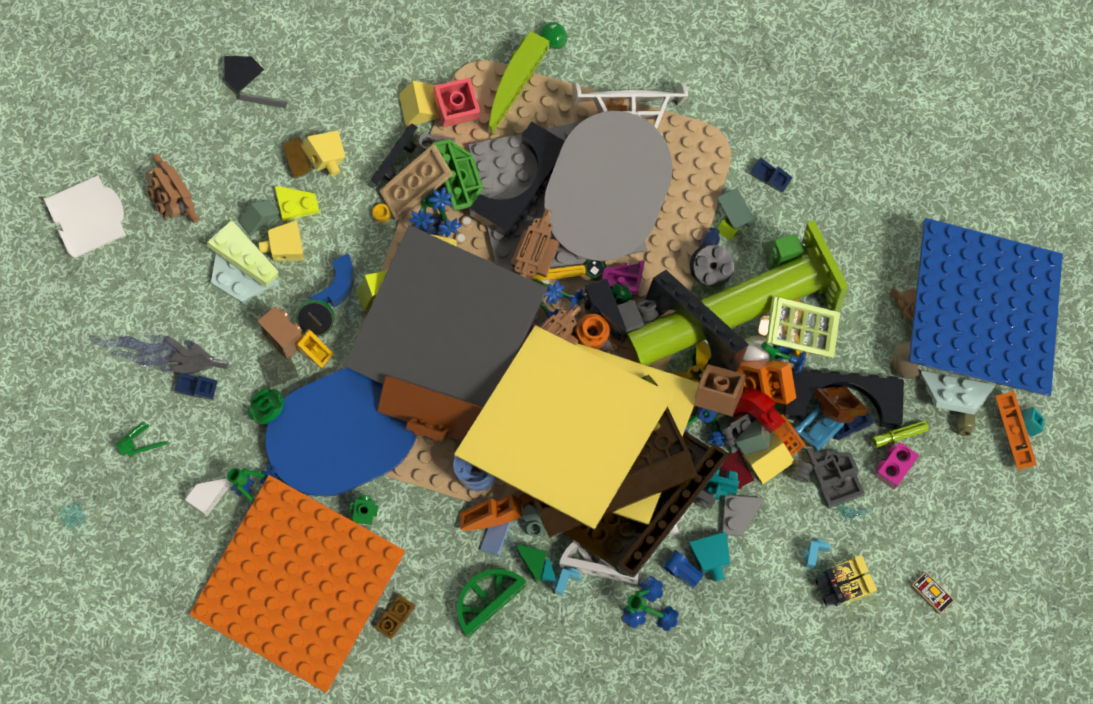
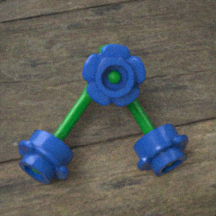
[685,407,726,447]

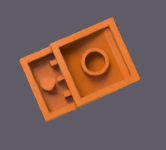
[737,360,796,405]

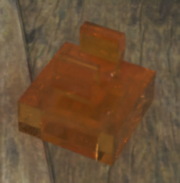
[608,98,627,111]

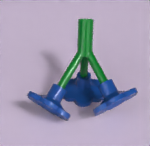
[761,336,806,374]

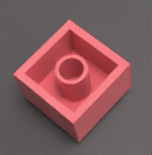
[432,78,480,128]

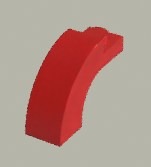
[733,388,786,434]

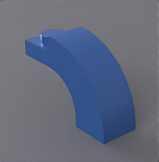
[308,253,354,308]

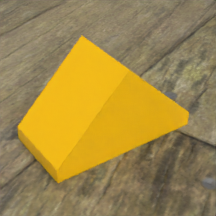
[296,329,334,368]

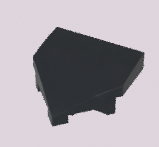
[223,56,264,94]

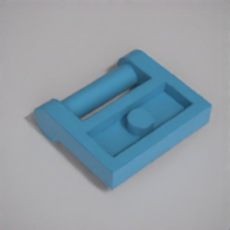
[793,402,844,451]

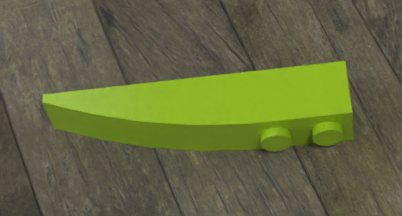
[489,31,549,135]

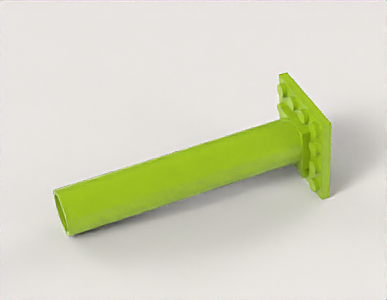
[626,220,849,366]

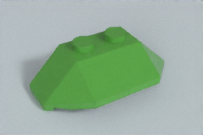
[432,139,483,211]

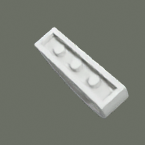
[559,542,638,585]

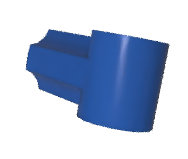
[662,550,704,589]

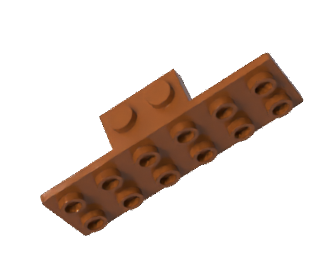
[378,376,484,442]

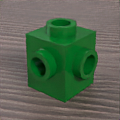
[349,495,378,525]

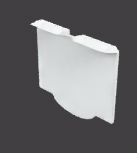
[44,175,126,258]

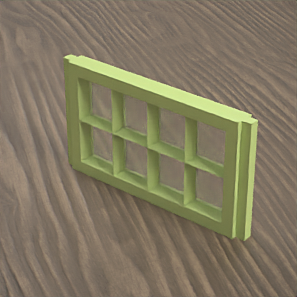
[766,297,840,358]

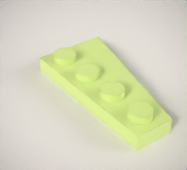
[207,221,279,287]

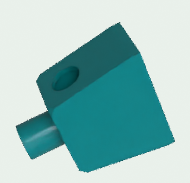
[688,532,730,582]

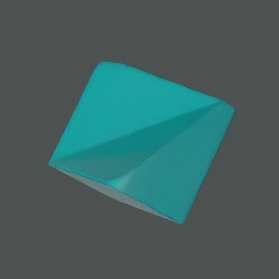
[1021,407,1045,437]

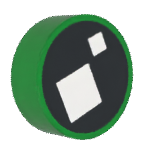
[585,260,604,279]

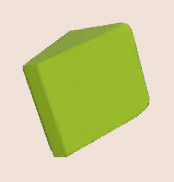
[717,215,740,241]

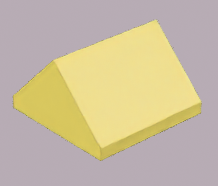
[399,81,440,127]
[740,432,795,484]

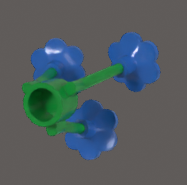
[623,576,679,631]

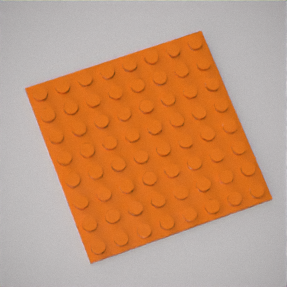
[189,475,406,693]

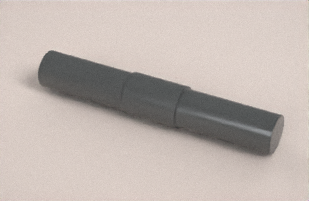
[239,93,288,108]

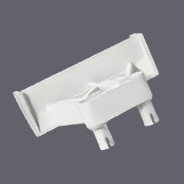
[572,82,688,138]

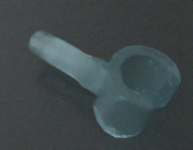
[842,507,871,521]

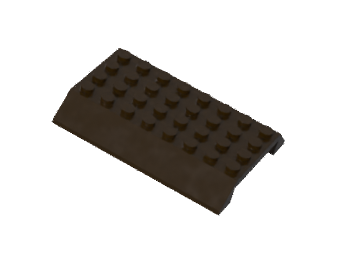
[561,431,730,578]

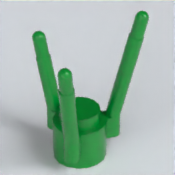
[115,422,167,457]

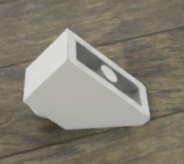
[185,479,231,517]

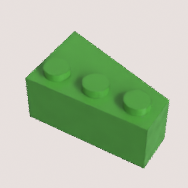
[762,233,803,270]

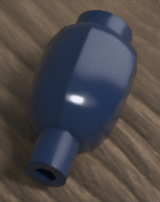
[419,214,447,235]
[699,227,720,247]

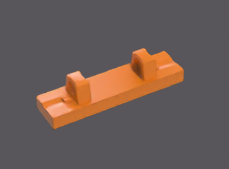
[995,391,1037,471]

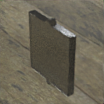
[257,350,299,388]

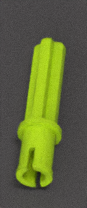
[872,421,929,448]

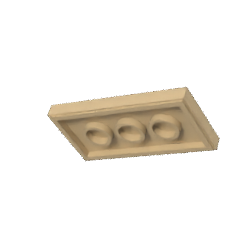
[379,144,453,220]

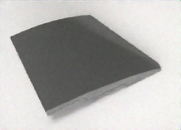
[807,449,865,509]

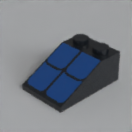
[582,278,627,343]

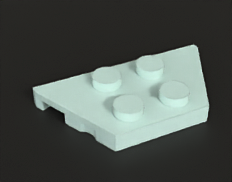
[211,253,279,304]
[920,371,995,415]

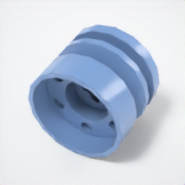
[453,456,496,492]

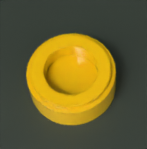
[372,203,391,223]

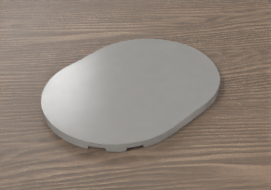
[544,111,672,261]

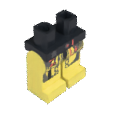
[815,555,877,607]

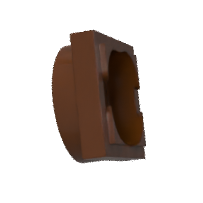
[814,386,868,423]

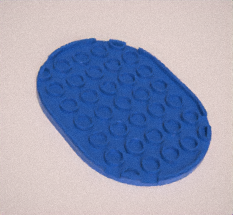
[265,368,417,497]

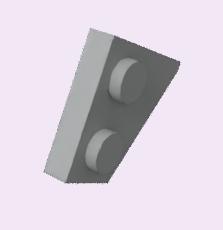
[722,495,763,537]

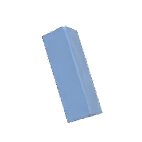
[480,522,511,557]

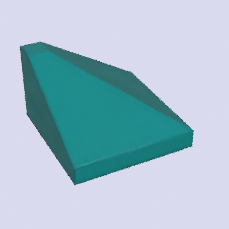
[541,559,555,582]

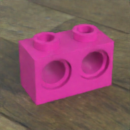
[875,442,919,490]

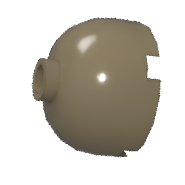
[889,340,920,379]

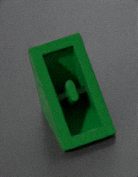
[516,545,547,583]

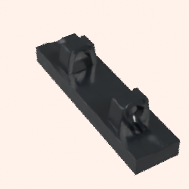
[367,123,418,189]

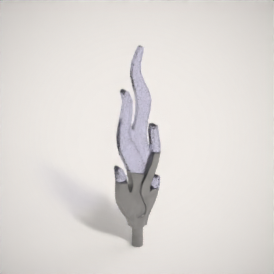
[89,335,229,375]

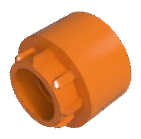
[574,314,610,350]

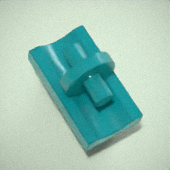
[705,470,739,500]

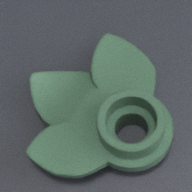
[523,504,546,537]

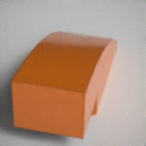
[460,494,522,531]

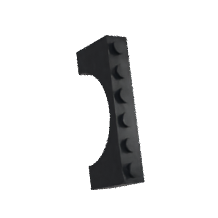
[470,121,565,238]
[645,270,749,372]
[784,368,904,429]

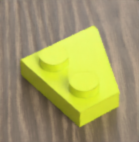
[275,186,320,221]

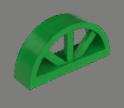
[457,569,527,638]

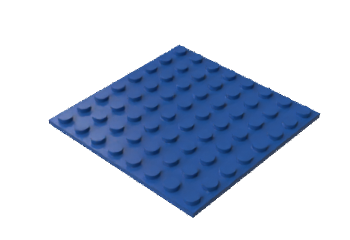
[909,218,1063,396]

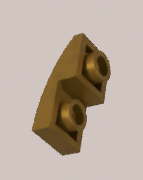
[283,137,312,178]
[375,594,416,639]

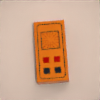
[774,414,806,456]

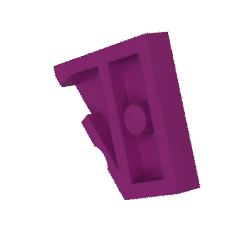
[602,260,645,295]

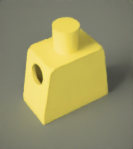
[301,130,345,176]
[259,221,304,261]

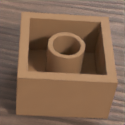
[258,306,303,359]
[694,364,746,416]

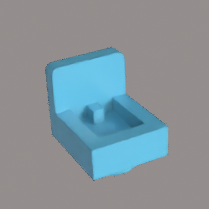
[803,540,831,569]
[553,567,582,597]

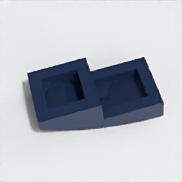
[749,157,793,192]
[174,373,218,400]
[835,412,874,441]

